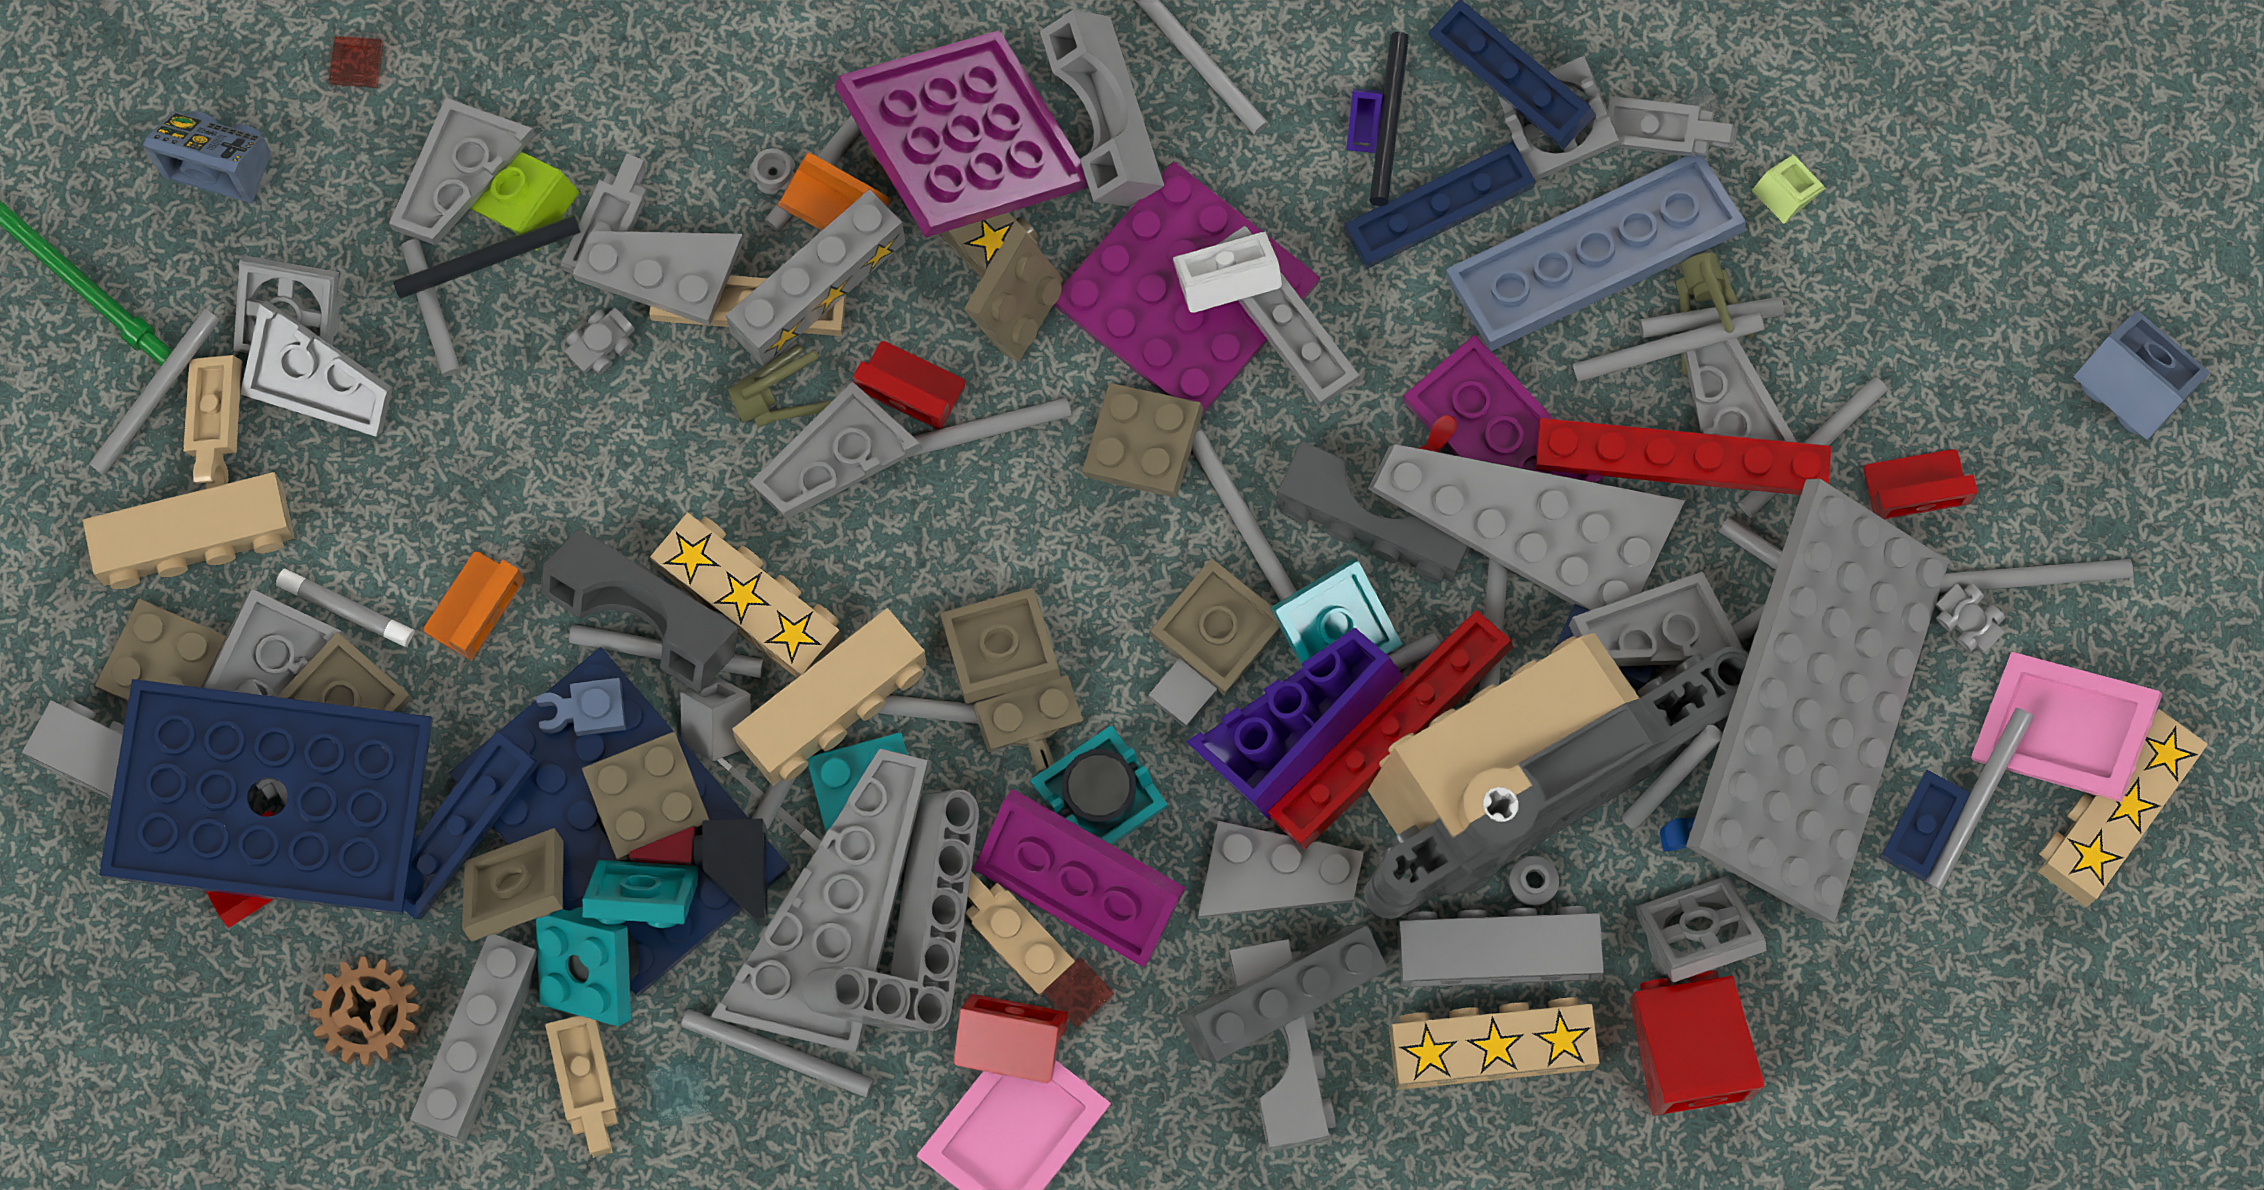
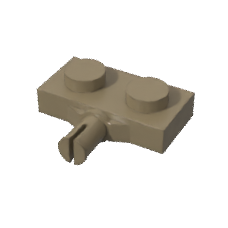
[973,675,1083,773]

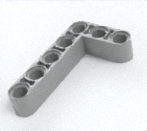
[803,790,979,1032]

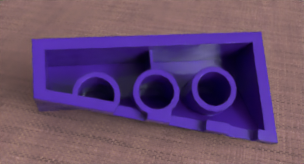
[1186,628,1404,820]

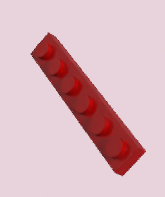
[1535,418,1831,495]
[1268,610,1513,850]

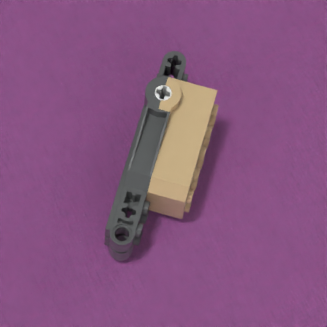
[1364,633,1749,919]

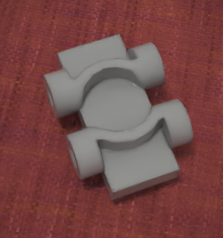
[564,308,635,375]
[1934,584,2005,653]

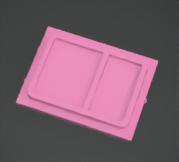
[1971,652,2162,802]
[916,1060,1111,1190]

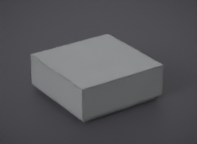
[1148,658,1217,728]

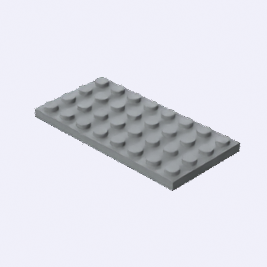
[1686,479,1949,923]

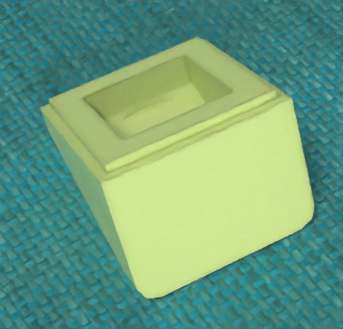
[1752,155,1825,224]

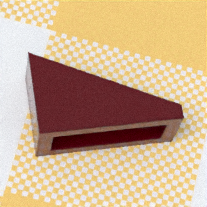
[629,825,698,866]

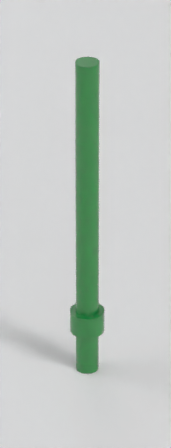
[0,200,172,366]

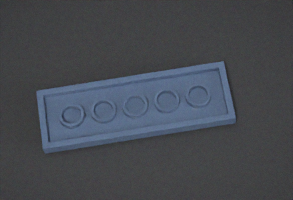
[1446,155,1746,351]

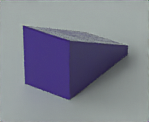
[1346,88,1382,153]

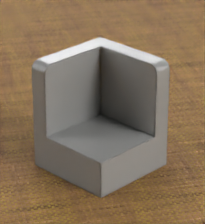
[681,677,751,761]

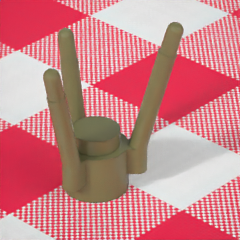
[1675,253,1754,375]
[727,345,833,427]

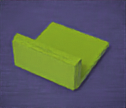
[470,152,580,251]

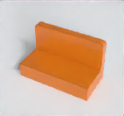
[777,152,891,231]
[423,552,525,661]

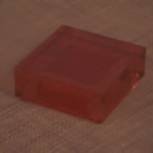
[329,36,384,88]
[1044,957,1115,1029]

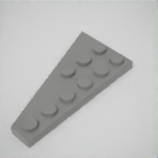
[1368,444,1685,611]
[710,749,929,1053]

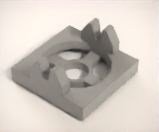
[1497,56,1621,181]
[233,255,344,353]
[1635,875,1767,983]

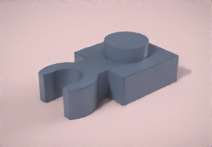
[536,678,626,736]

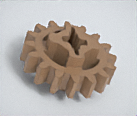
[309,956,422,1068]

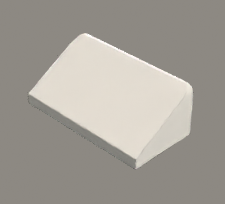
[1173,232,1282,313]

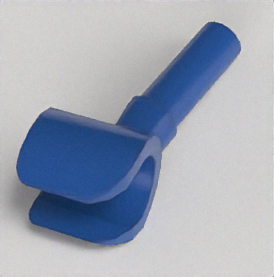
[1660,817,1695,852]

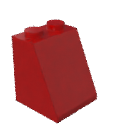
[1629,970,1765,1116]

